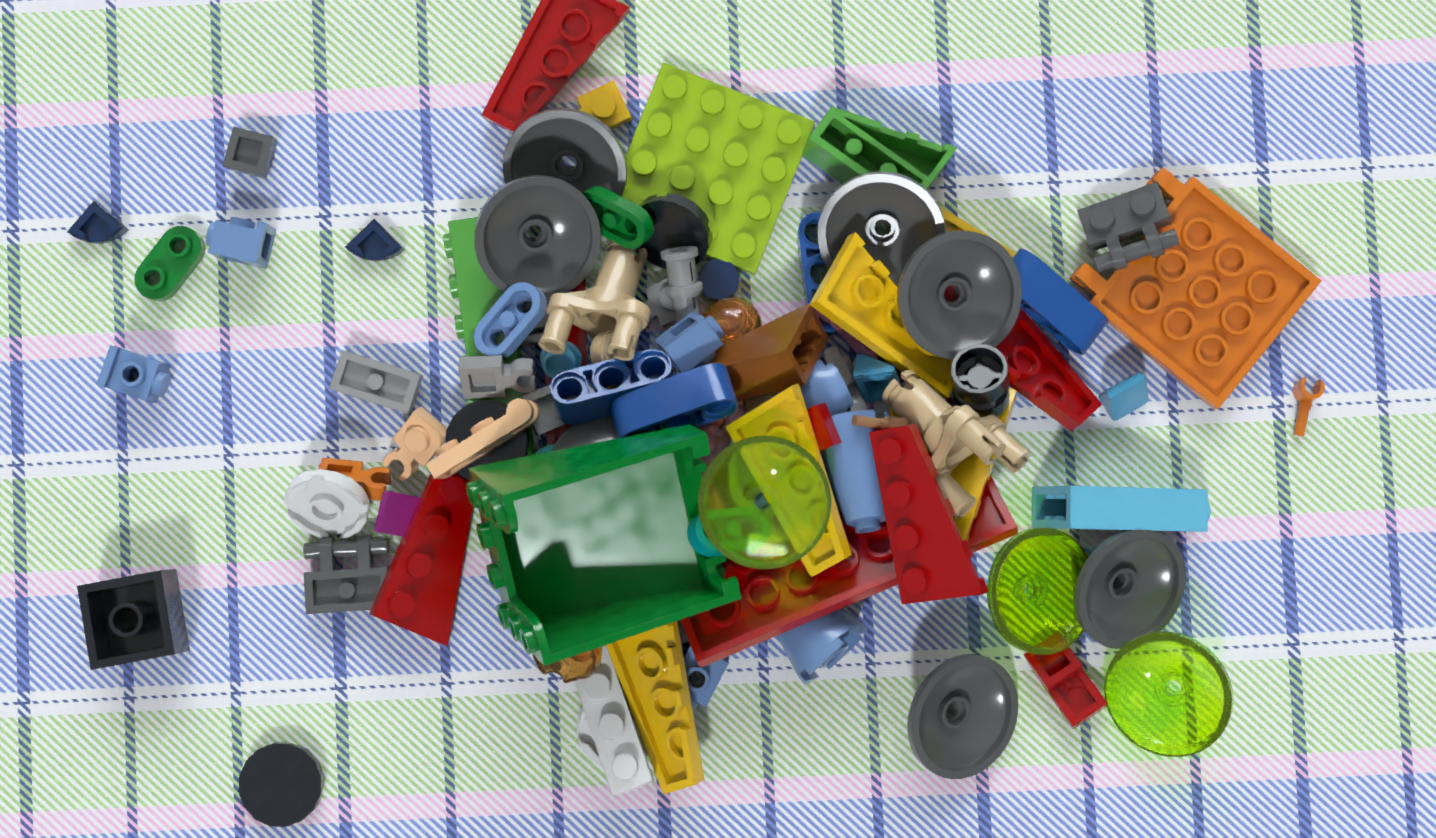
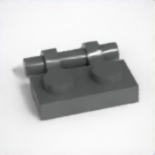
[1077,182,1180,273]
[303,534,390,614]

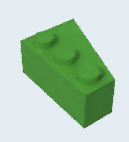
[802,107,957,190]

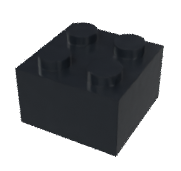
[77,569,190,670]

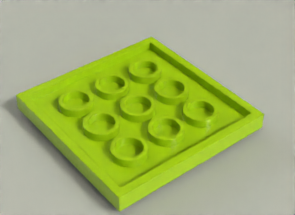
[622,62,815,275]

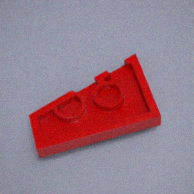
[995,310,1102,431]

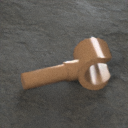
[852,415,910,429]

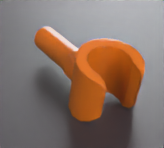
[1293,376,1325,436]

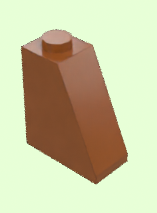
[705,304,829,402]

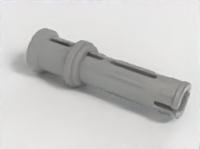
[660,246,703,370]

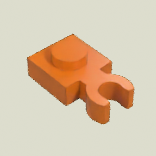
[318,458,391,501]

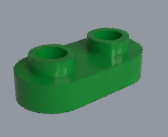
[582,186,654,249]
[134,226,206,301]

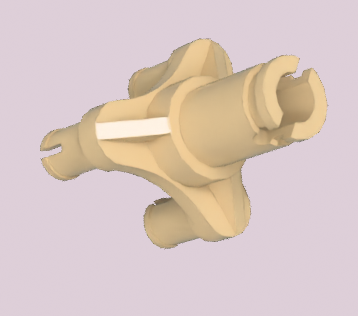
[539,240,651,390]
[882,369,1031,519]

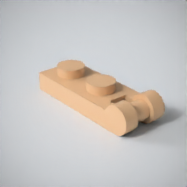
[426,398,541,479]

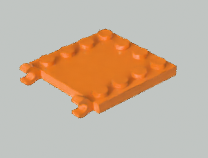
[1069,167,1322,410]

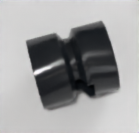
[951,344,1010,417]

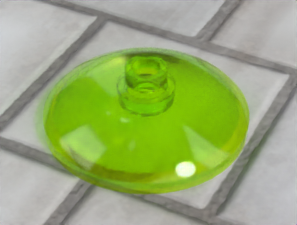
[698,436,831,569]
[987,527,1088,655]
[1104,631,1234,757]

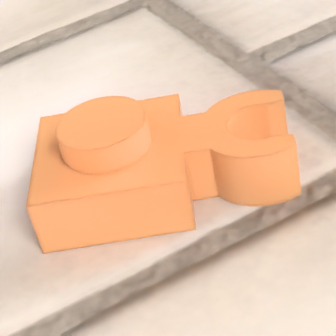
[382,406,447,482]

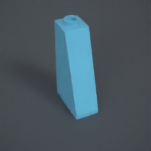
[1032,486,1211,532]

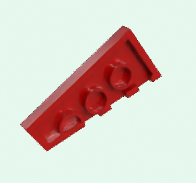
[481,0,630,133]
[869,423,989,604]
[369,472,473,646]

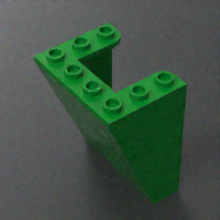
[466,425,742,666]

